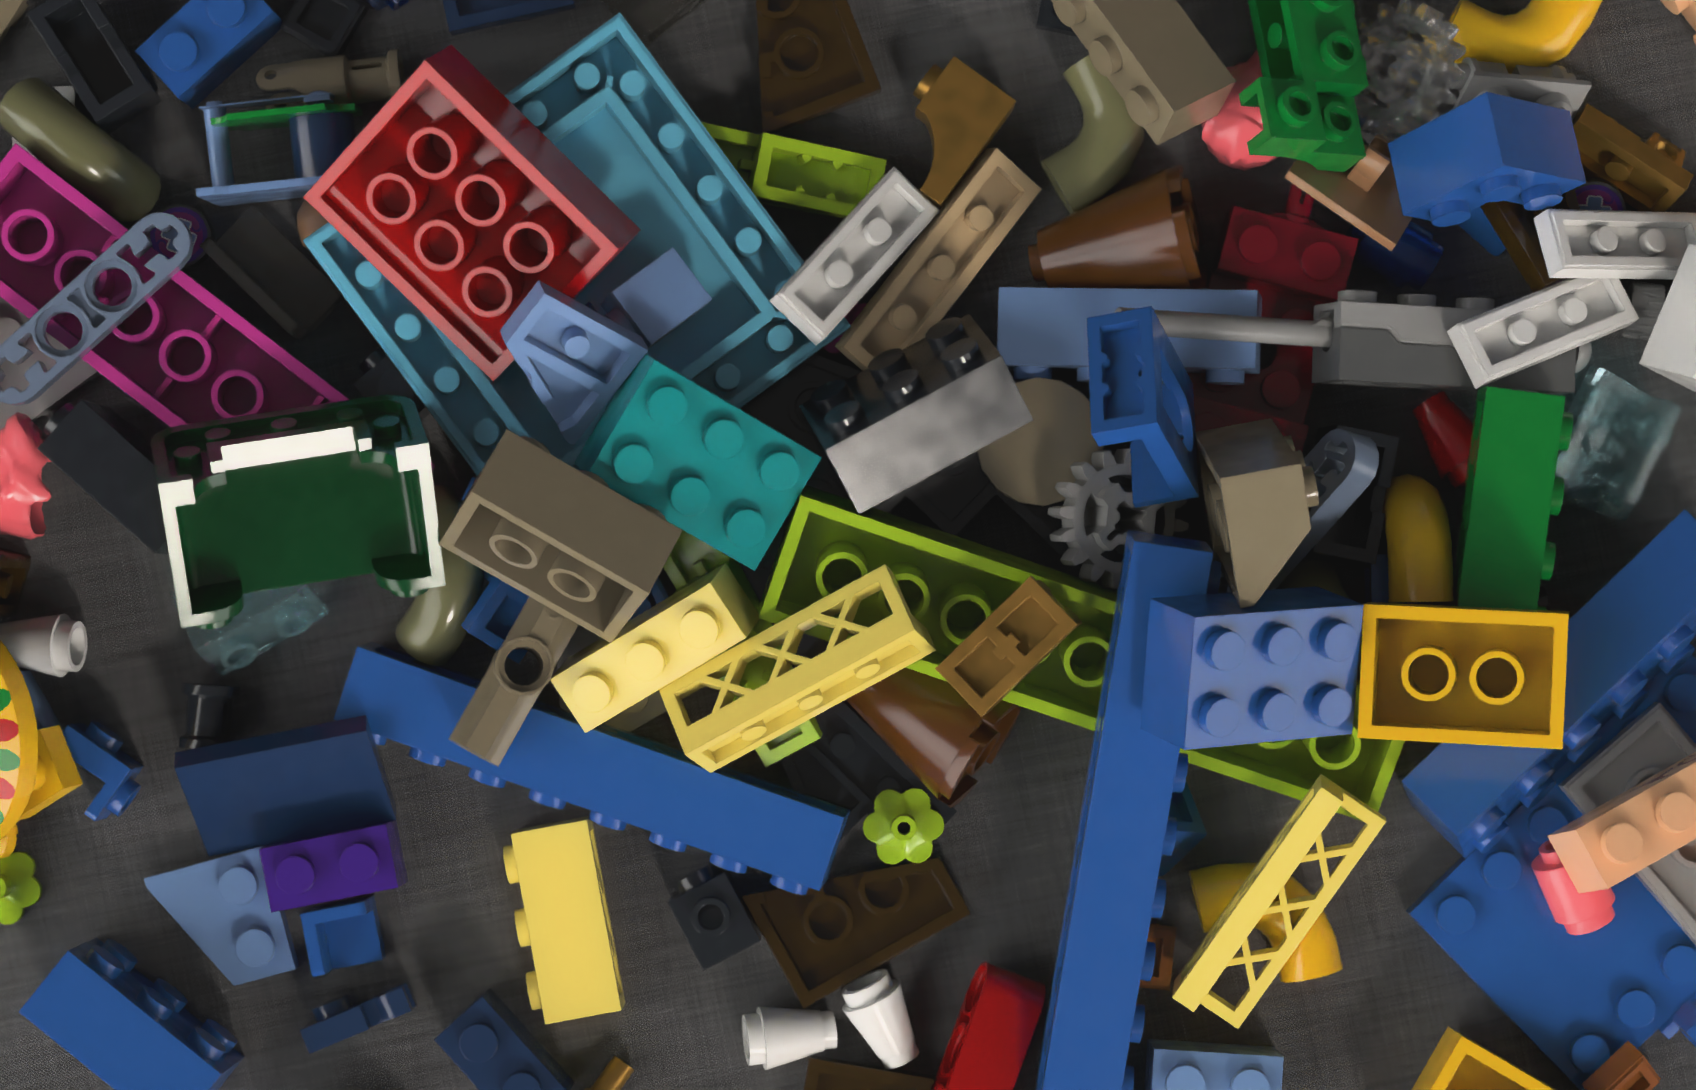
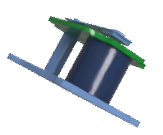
[196,91,363,207]

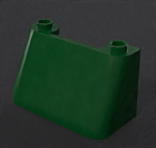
[151,395,446,629]

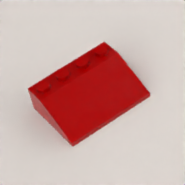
[303,44,641,382]

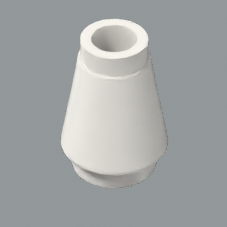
[0,614,87,677]
[841,969,919,1069]
[742,1006,837,1070]

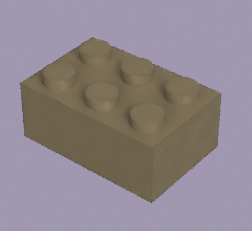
[438,429,683,643]

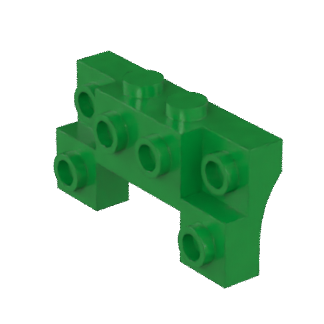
[1239,0,1369,172]

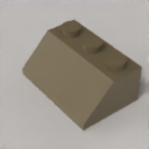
[1196,418,1319,608]

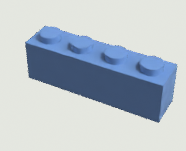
[997,287,1262,385]

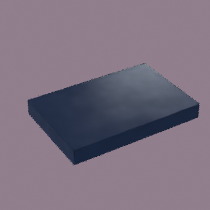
[174,715,396,857]

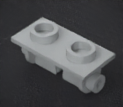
[1448,57,1592,120]

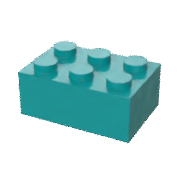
[574,353,822,571]

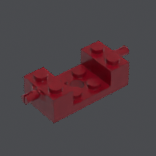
[1181,183,1359,514]

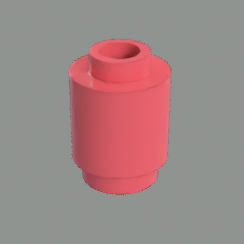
[1531,840,1615,935]

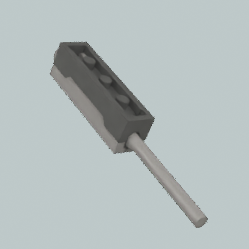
[1115,290,1592,395]

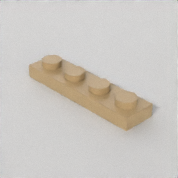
[835,148,1041,371]

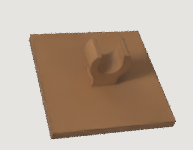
[1284,134,1413,251]

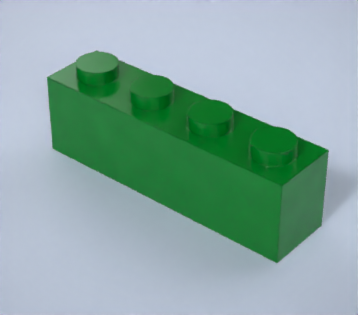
[1449,386,1573,610]

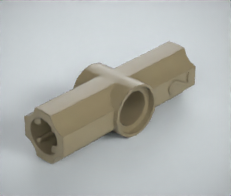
[448,597,578,767]

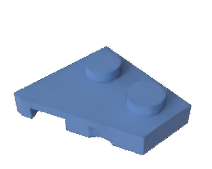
[500,280,648,445]
[144,845,300,986]

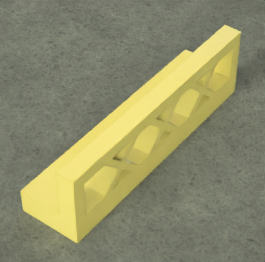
[659,564,936,773]
[1172,774,1386,1029]

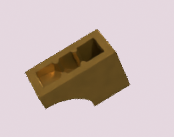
[913,56,1016,210]

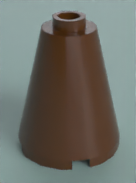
[1028,164,1209,289]
[846,668,1021,808]

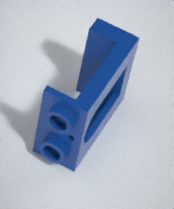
[1087,306,1199,508]

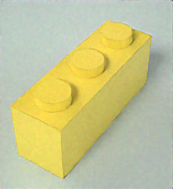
[550,563,759,733]
[503,816,625,1024]

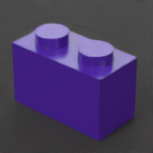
[259,820,408,913]

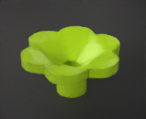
[863,788,944,865]
[0,851,42,925]

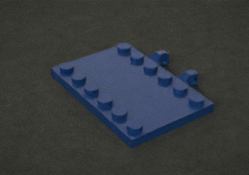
[1406,655,1696,1090]

